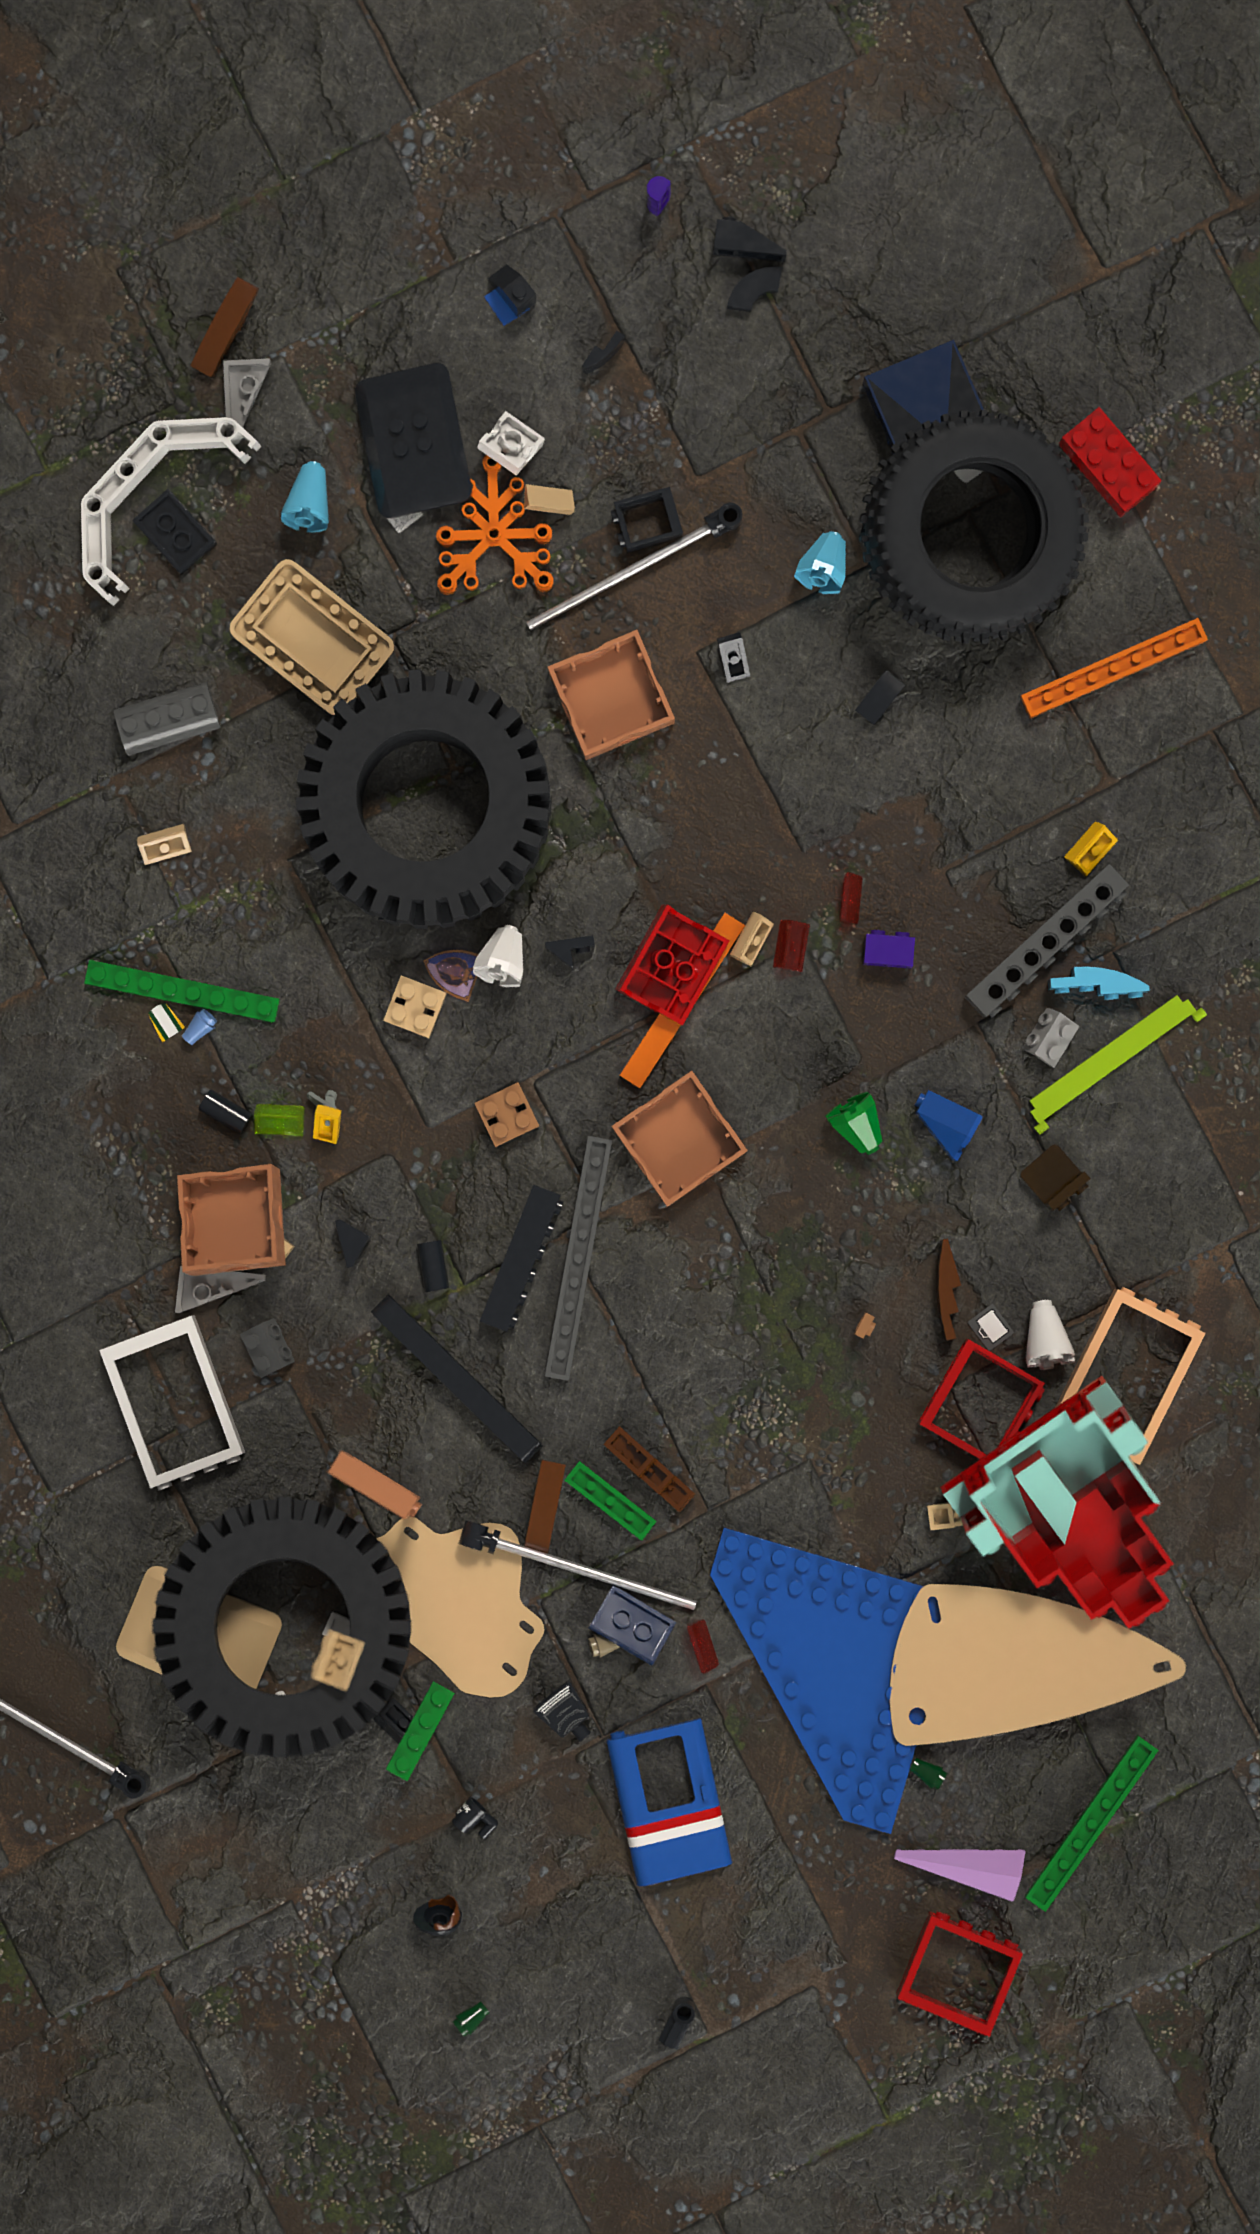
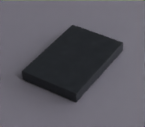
[132,489,217,575]

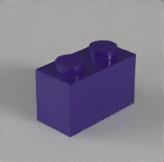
[863,930,915,969]

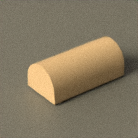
[730,912,773,966]

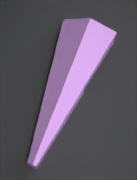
[894,1849,1026,1902]

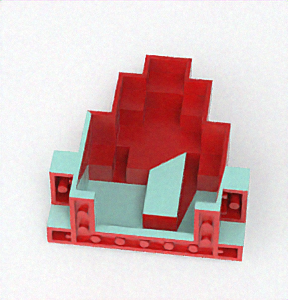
[940,1376,1173,1629]

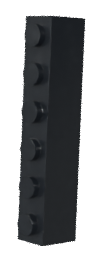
[480,1184,564,1332]

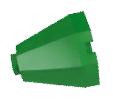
[825,1092,882,1155]

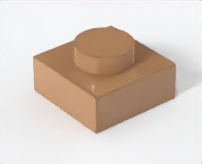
[853,1312,876,1339]

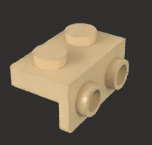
[311,1630,365,1691]

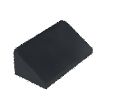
[373,1698,413,1744]

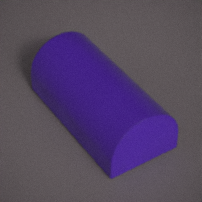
[647,176,671,216]

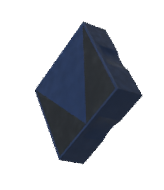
[863,340,984,454]

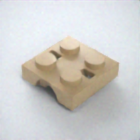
[383,976,447,1039]

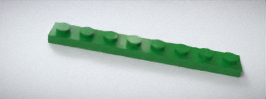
[84,960,280,1023]
[1024,1735,1159,1912]

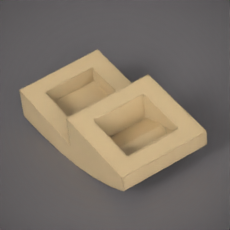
[927,1502,963,1530]

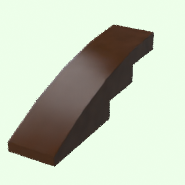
[190,277,260,377]
[936,1238,961,1341]
[603,1426,696,1512]
[525,1459,566,1554]

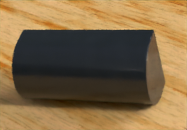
[198,1089,253,1135]
[417,1240,450,1292]

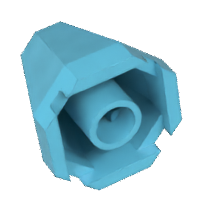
[794,531,846,594]

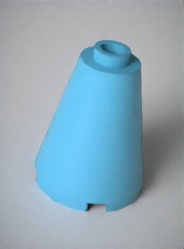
[281,461,329,533]

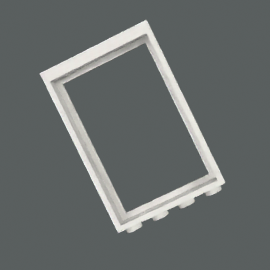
[99,1315,245,1491]

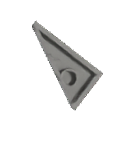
[223,359,271,437]

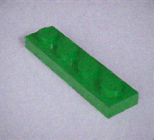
[564,1460,657,1541]
[385,1681,455,1781]

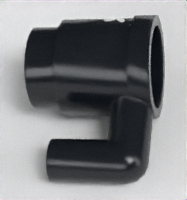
[452,1796,498,1839]

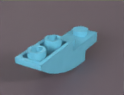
[1048,967,1150,1000]

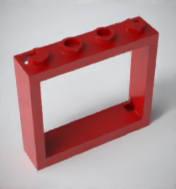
[917,1339,1045,1459]
[896,1911,1023,2037]

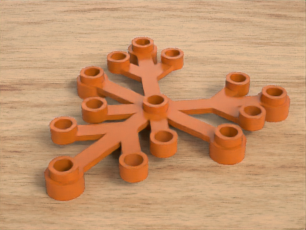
[436,455,554,595]

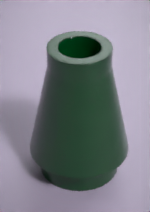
[909,1758,948,1790]
[452,2001,490,2037]

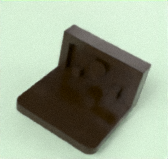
[1020,1144,1091,1211]

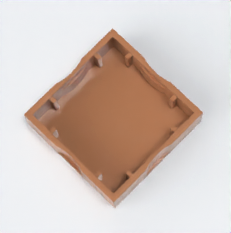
[548,630,675,761]
[612,1071,748,1207]
[177,1164,286,1276]

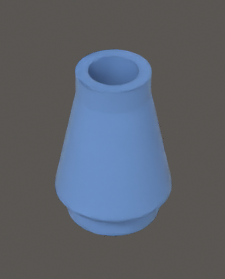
[182,1009,217,1045]

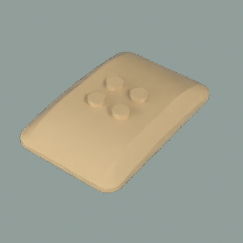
[230,559,394,716]
[116,1566,282,1689]

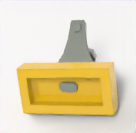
[307,1090,341,1144]

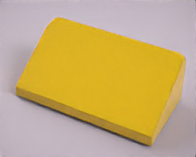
[1065,822,1118,876]

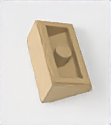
[524,484,575,515]
[137,824,191,865]

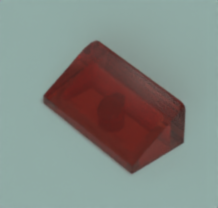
[840,872,863,924]
[773,920,810,972]
[687,1619,719,1674]

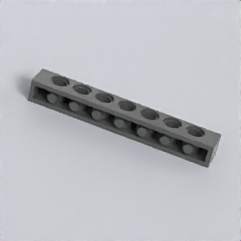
[964,864,1129,1018]

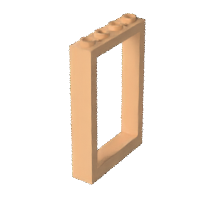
[1055,1287,1206,1465]

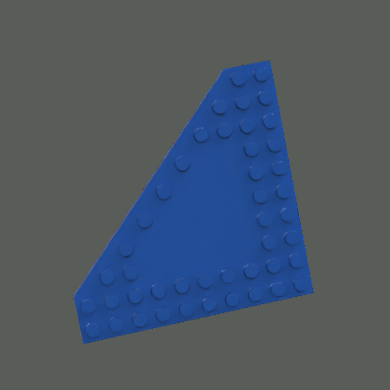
[710,1527,941,1834]

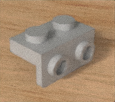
[1022,1008,1079,1068]

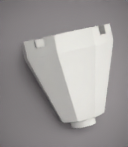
[473,925,523,987]

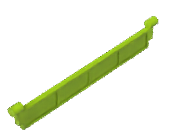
[1029,995,1207,1135]

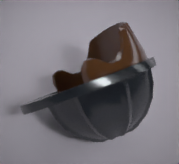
[413,1895,462,1937]

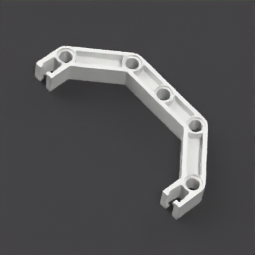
[81,417,261,606]

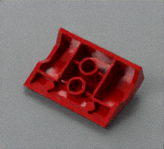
[615,904,730,1026]

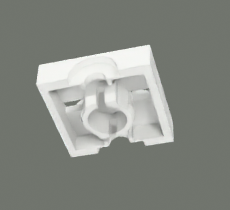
[477,412,545,475]

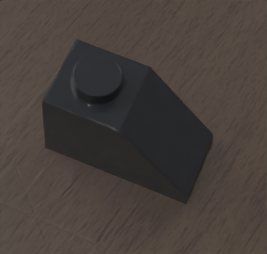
[488,264,536,317]

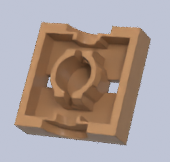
[474,1082,540,1147]

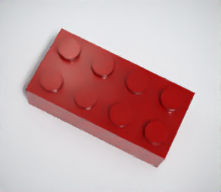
[1058,407,1162,518]

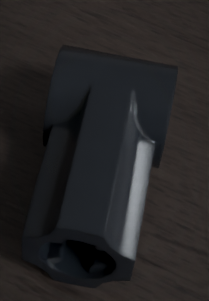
[658,1997,696,2049]

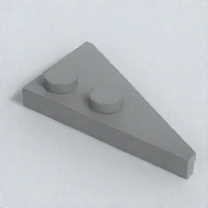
[175,1266,266,1313]

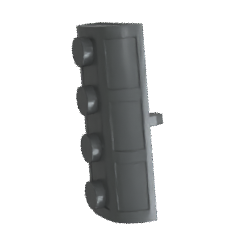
[114,682,221,756]

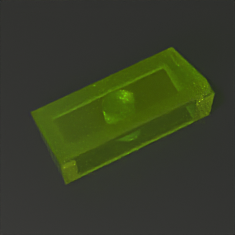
[254,1104,305,1136]

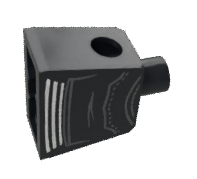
[533,1679,591,1742]

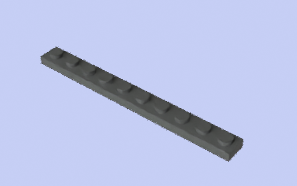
[545,1136,612,1381]

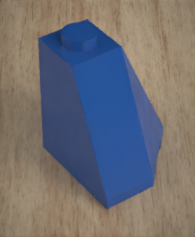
[914,1090,983,1161]

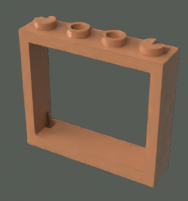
[328,1451,422,1519]

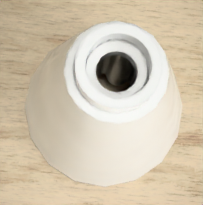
[1026,1300,1075,1370]

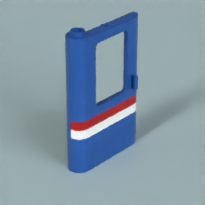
[606,1718,732,1886]

